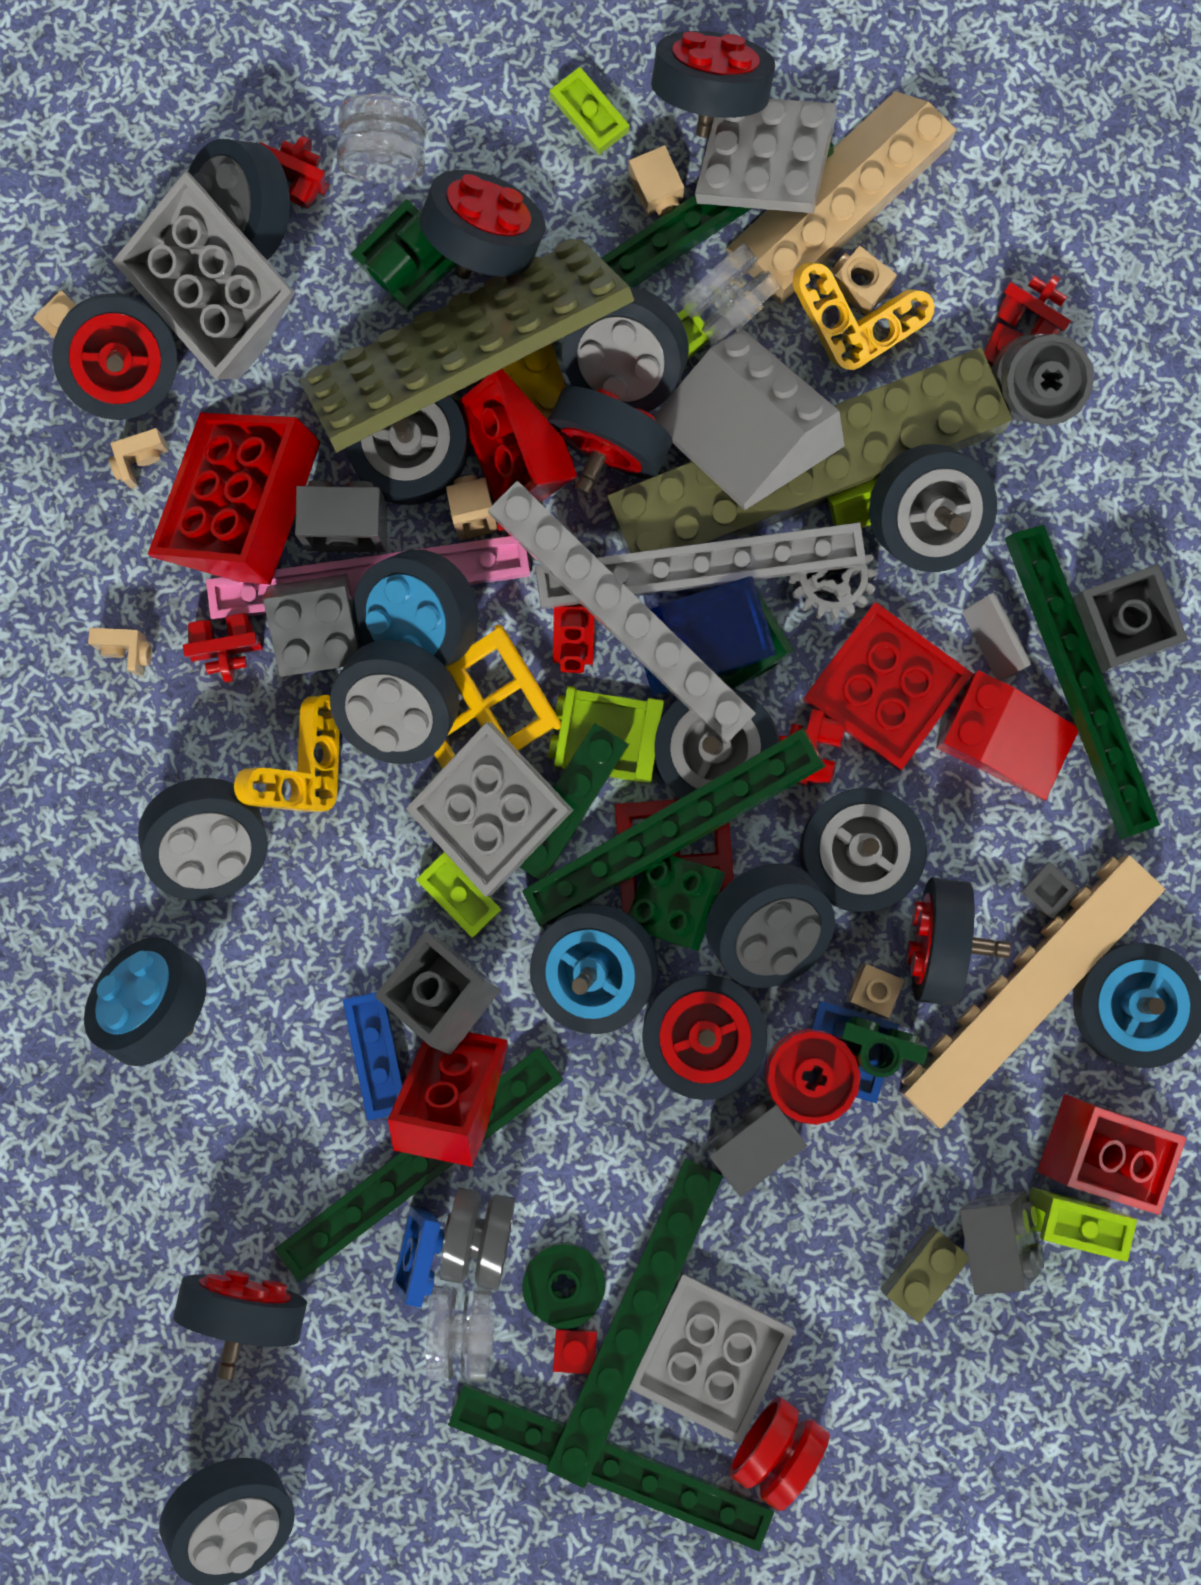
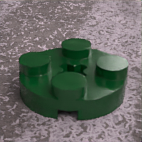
[522,1242,605,1329]

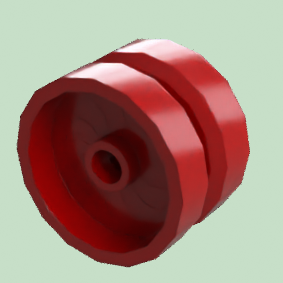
[764,1028,861,1125]
[729,1396,830,1511]

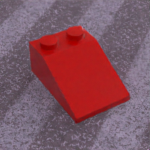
[457,369,577,503]
[936,670,1078,801]
[388,1032,508,1167]
[1037,1094,1187,1215]

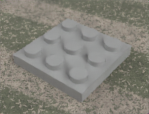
[695,99,837,213]
[406,722,573,897]
[629,1272,795,1445]

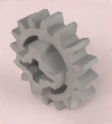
[789,554,878,621]

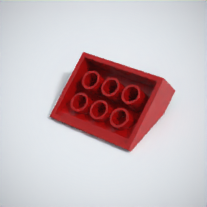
[147,413,321,585]

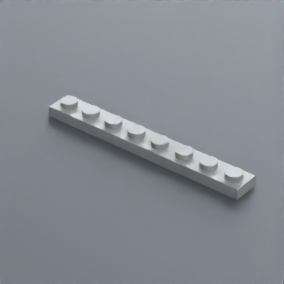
[488,481,756,744]
[535,523,866,609]

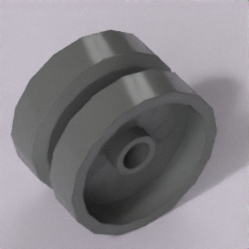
[991,334,1094,426]
[440,1187,516,1291]

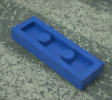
[342,992,404,1121]

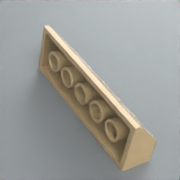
[726,91,957,305]

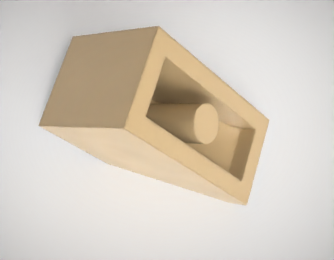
[446,475,498,541]

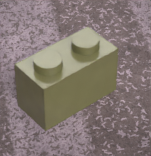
[880,1225,968,1323]

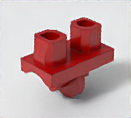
[259,136,330,209]
[997,274,1071,335]
[553,604,595,673]
[183,613,263,683]
[779,709,845,787]

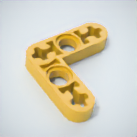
[792,262,935,370]
[234,695,340,812]

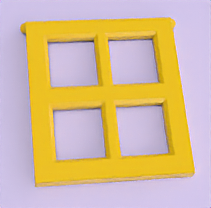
[434,624,561,769]

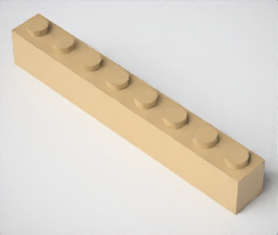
[899,855,1166,1129]

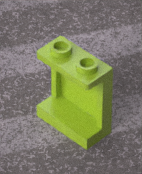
[548,686,664,784]
[1028,1187,1137,1262]

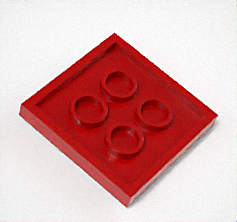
[802,602,973,772]

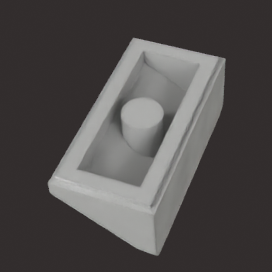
[962,593,1031,681]

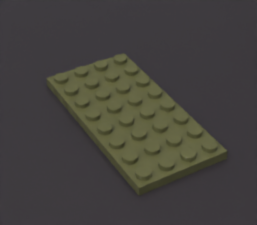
[299,238,635,453]

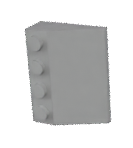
[112,172,295,379]
[654,329,845,510]

